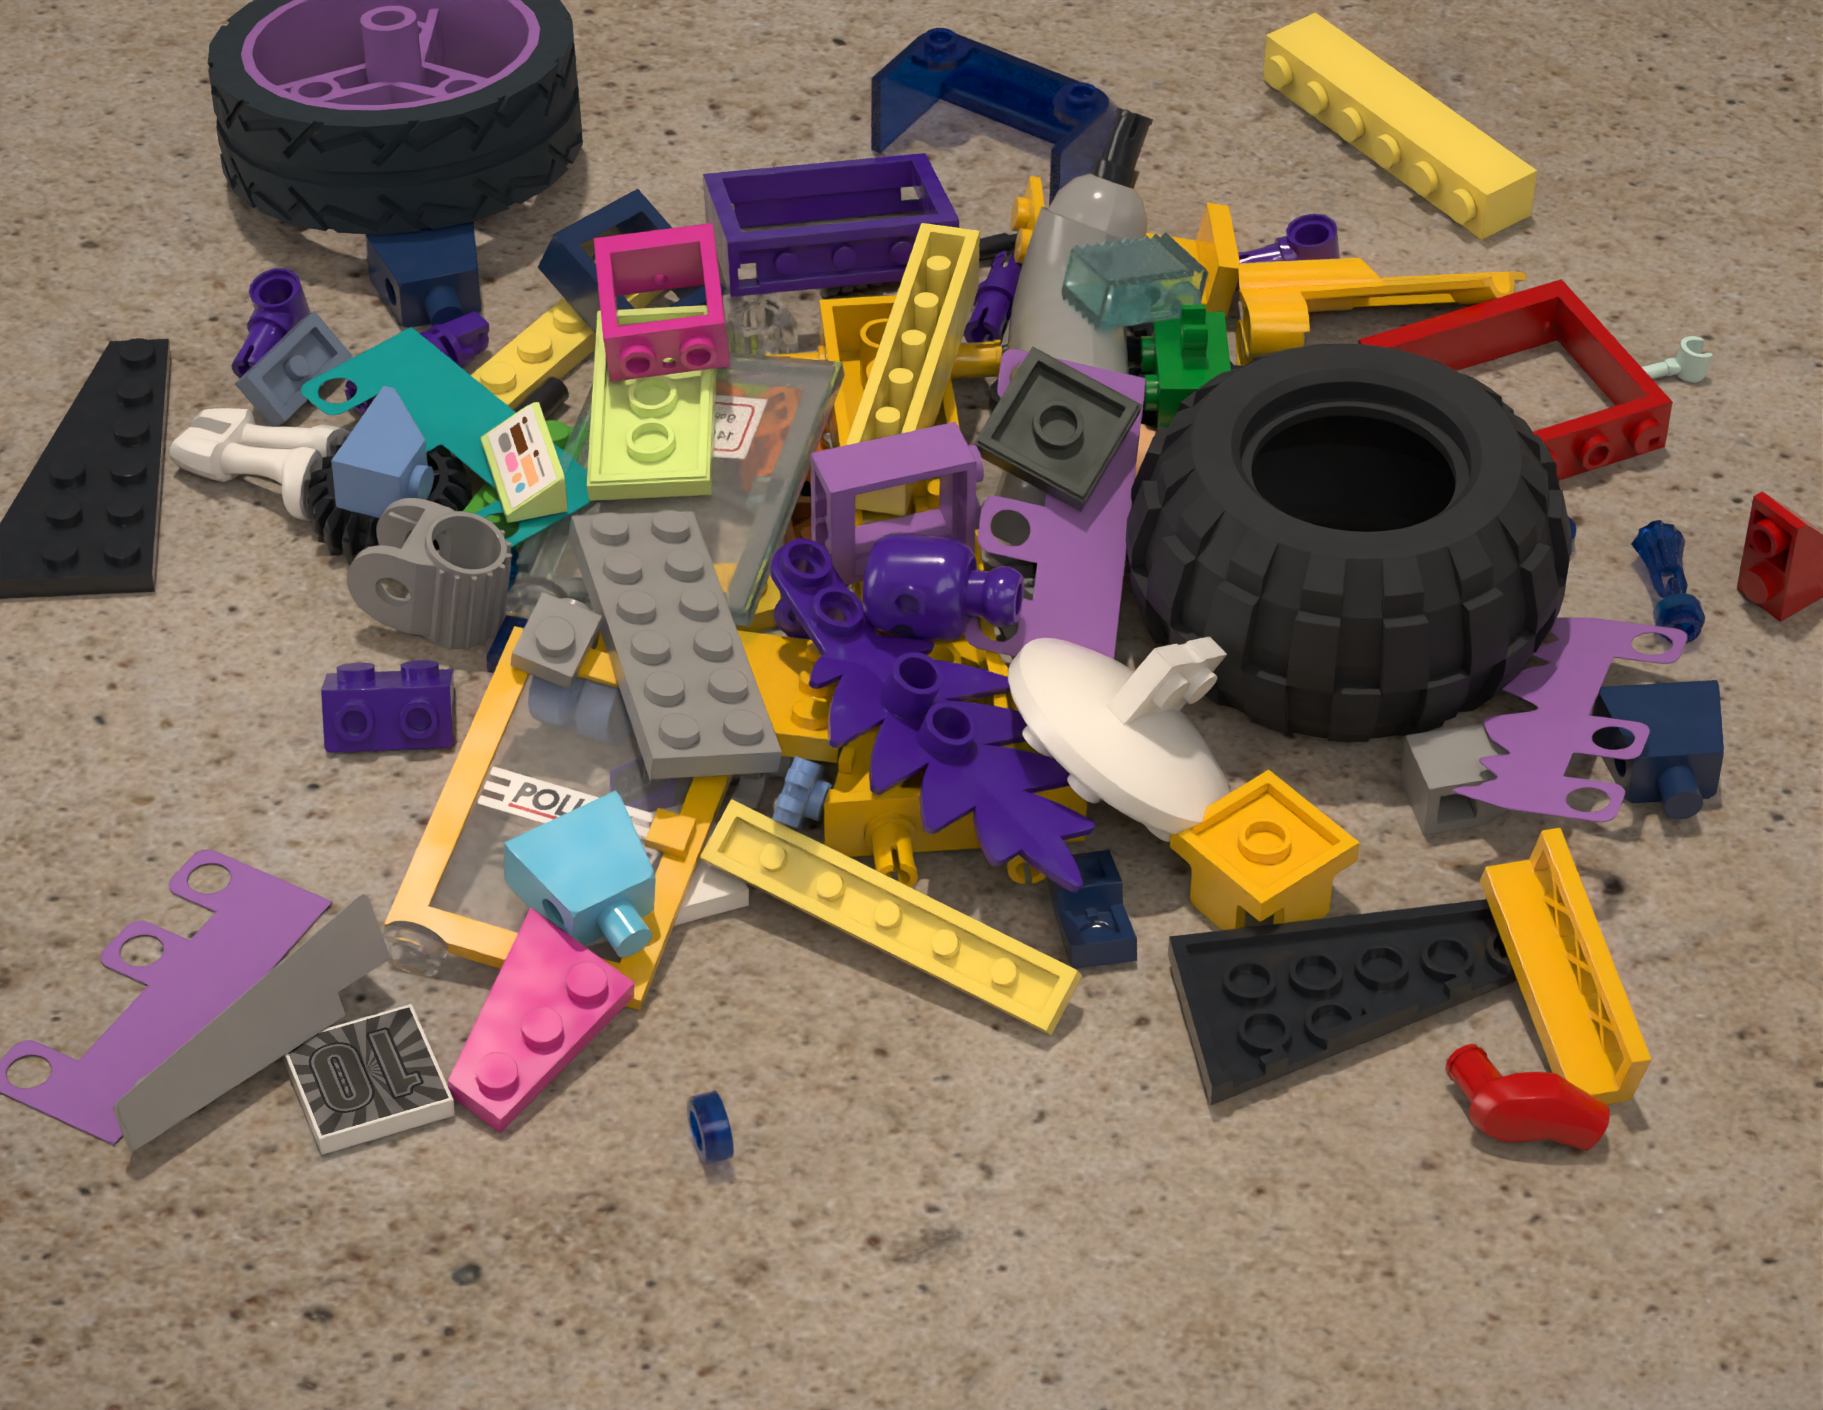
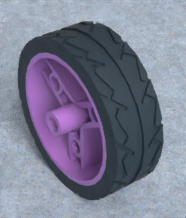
[208,0,583,235]

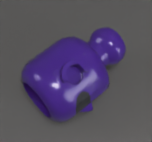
[863,532,1024,642]

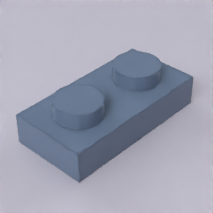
[235,311,352,427]

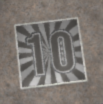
[282,1004,455,1155]

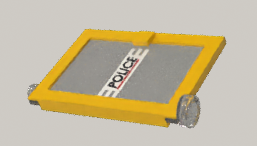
[382,626,733,1011]

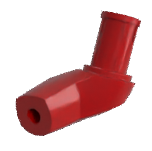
[1445,1044,1610,1151]

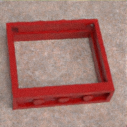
[1358,279,1673,481]

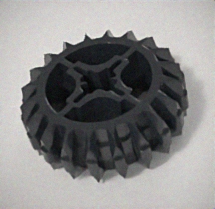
[306,445,472,565]

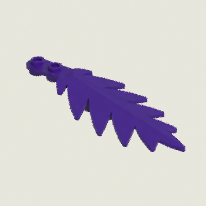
[770,539,1095,893]

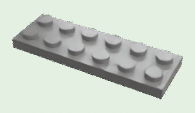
[569,510,782,779]

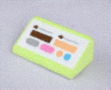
[480,402,568,523]

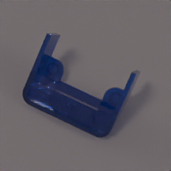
[871,28,1118,207]

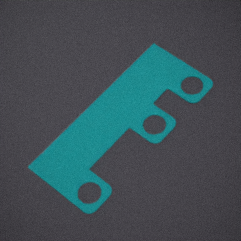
[301,327,593,547]

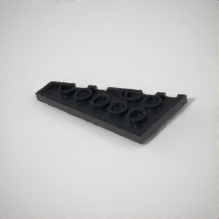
[0,338,171,599]
[1168,899,1517,1105]

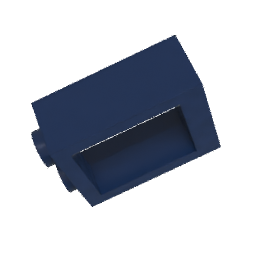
[538,189,726,334]

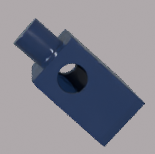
[365,222,481,328]
[1592,680,1724,820]

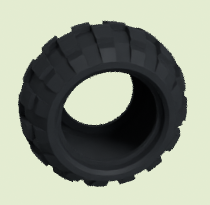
[1126,344,1571,742]

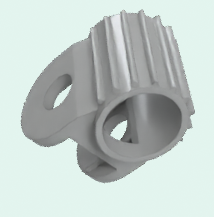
[347,498,512,650]

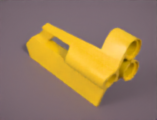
[1236,258,1526,366]

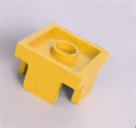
[1170,769,1360,930]

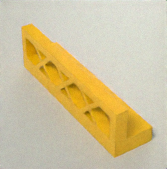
[1480,828,1652,1105]

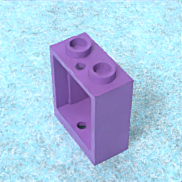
[811,422,984,585]

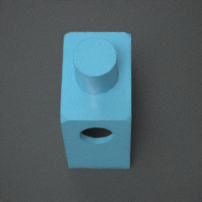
[504,790,656,957]

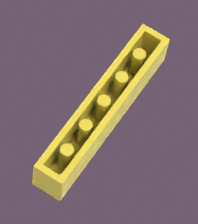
[1263,13,1537,240]
[846,223,980,516]

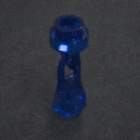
[1631,520,1705,644]

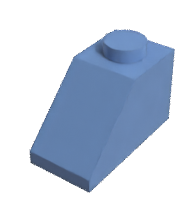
[331,386,434,518]

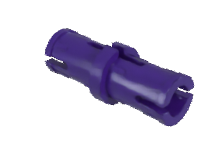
[964,251,1022,343]

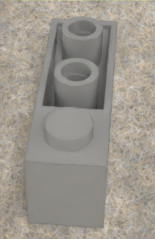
[1400,709,1593,835]

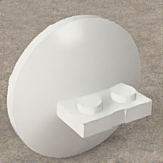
[1008,636,1230,842]

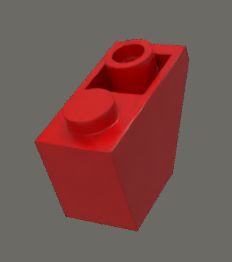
[1736,491,1823,622]

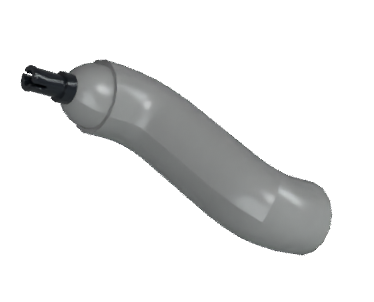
[990,107,1153,546]

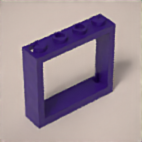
[703,153,960,297]

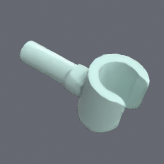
[1642,336,1713,383]

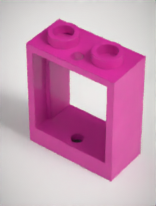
[594,223,731,382]

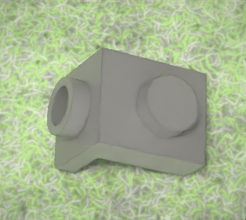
[510,592,602,690]

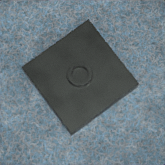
[973,346,1142,512]

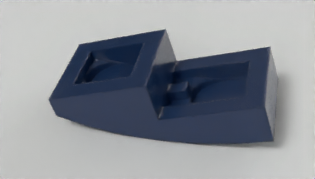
[1047,850,1138,969]

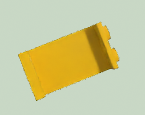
[1010,176,1240,317]

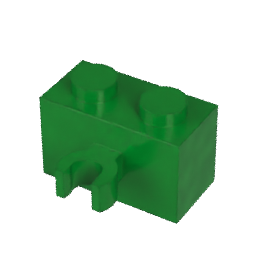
[1140,305,1231,430]

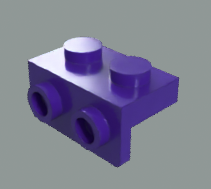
[321,660,455,752]

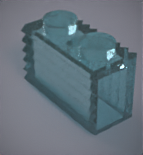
[1061,232,1209,331]

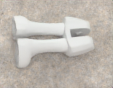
[169,408,350,521]

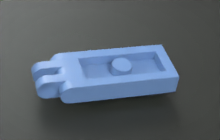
[772,756,833,830]

